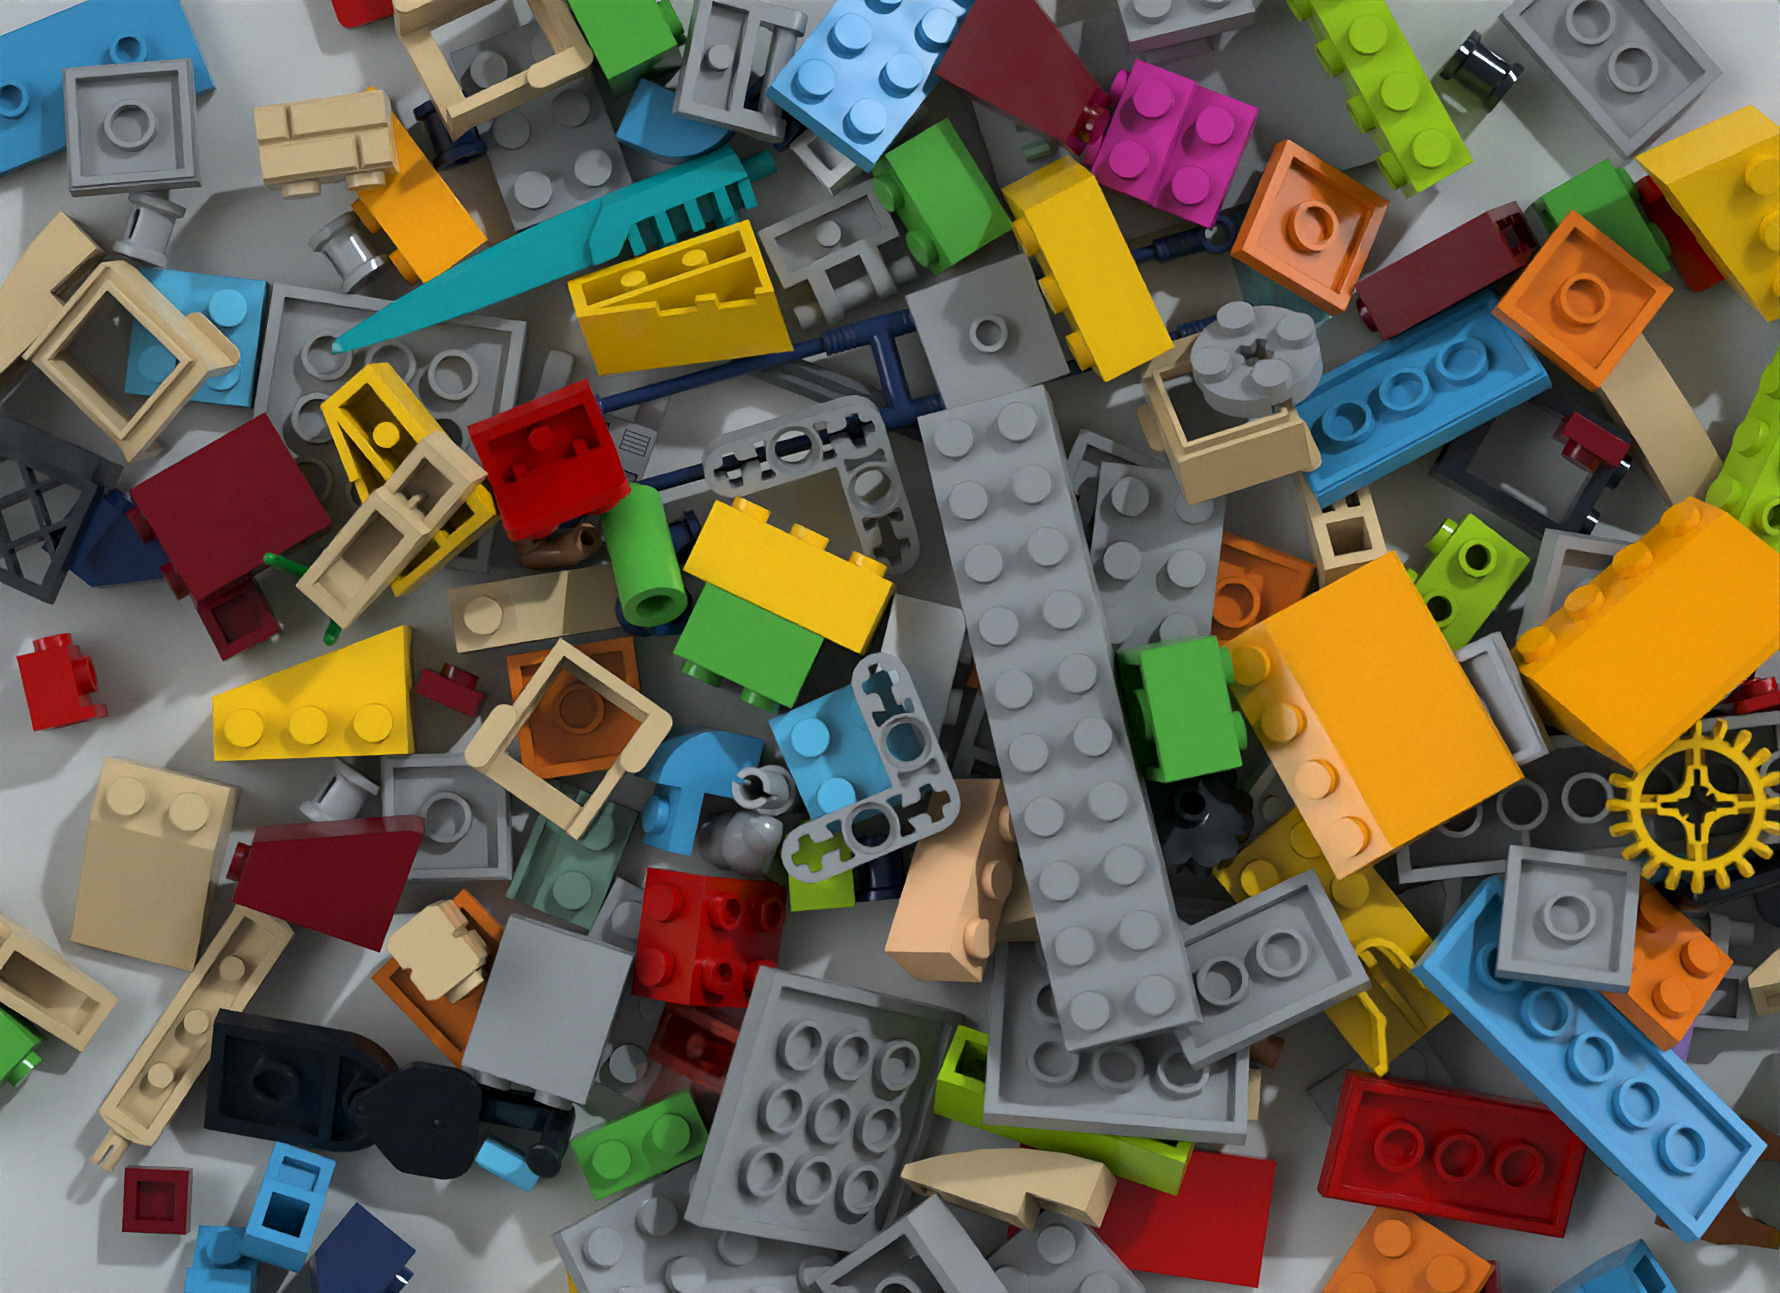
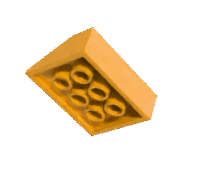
[1509,496,1780,773]
[1221,550,1525,881]

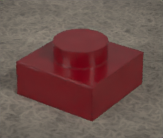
[1551,411,1631,474]
[193,576,283,662]
[414,662,489,718]
[122,1165,193,1235]

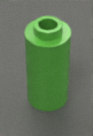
[599,483,687,627]

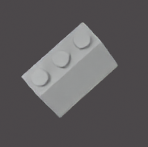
[814,1191,1009,1293]

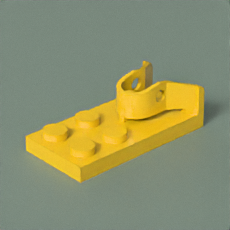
[1212,804,1452,1078]

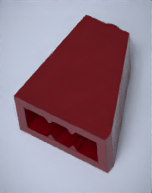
[934,0,1111,157]
[1354,200,1541,341]
[225,814,425,953]

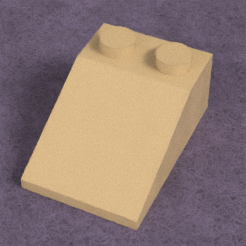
[70,756,242,972]

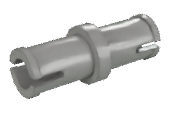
[732,765,807,817]

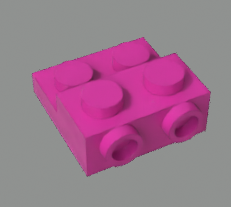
[1083,59,1260,231]

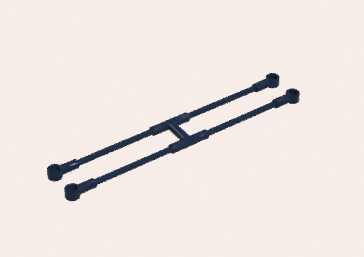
[558,214,1255,529]

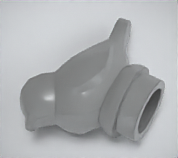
[698,810,789,886]

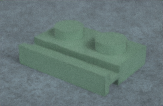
[505,778,641,931]

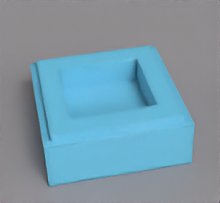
[475,1134,540,1192]

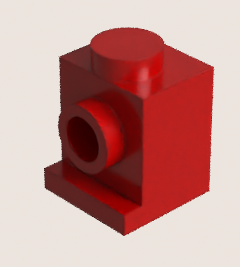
[16,633,109,732]

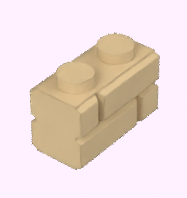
[253,89,400,200]
[385,899,492,1004]

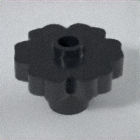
[1144,768,1254,878]

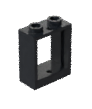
[1427,389,1633,541]

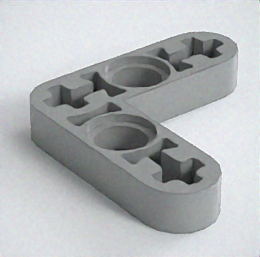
[702,395,921,576]
[781,652,961,883]

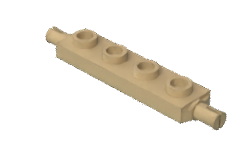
[90,904,298,1173]

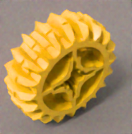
[1605,718,1780,894]

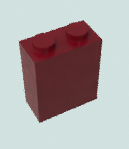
[125,412,332,609]

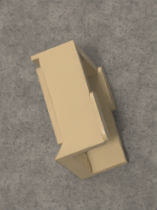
[392,0,594,142]
[22,259,240,464]
[1137,332,1322,506]
[464,638,672,841]

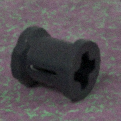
[1439,29,1525,114]

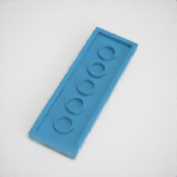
[1410,875,1768,1243]

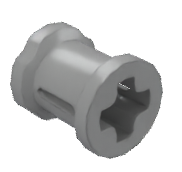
[112,192,186,269]
[308,210,392,294]
[299,757,381,822]

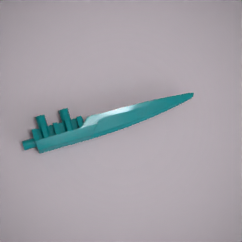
[332,145,777,355]

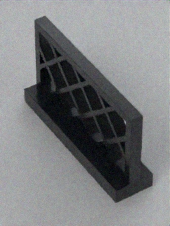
[0,411,124,605]

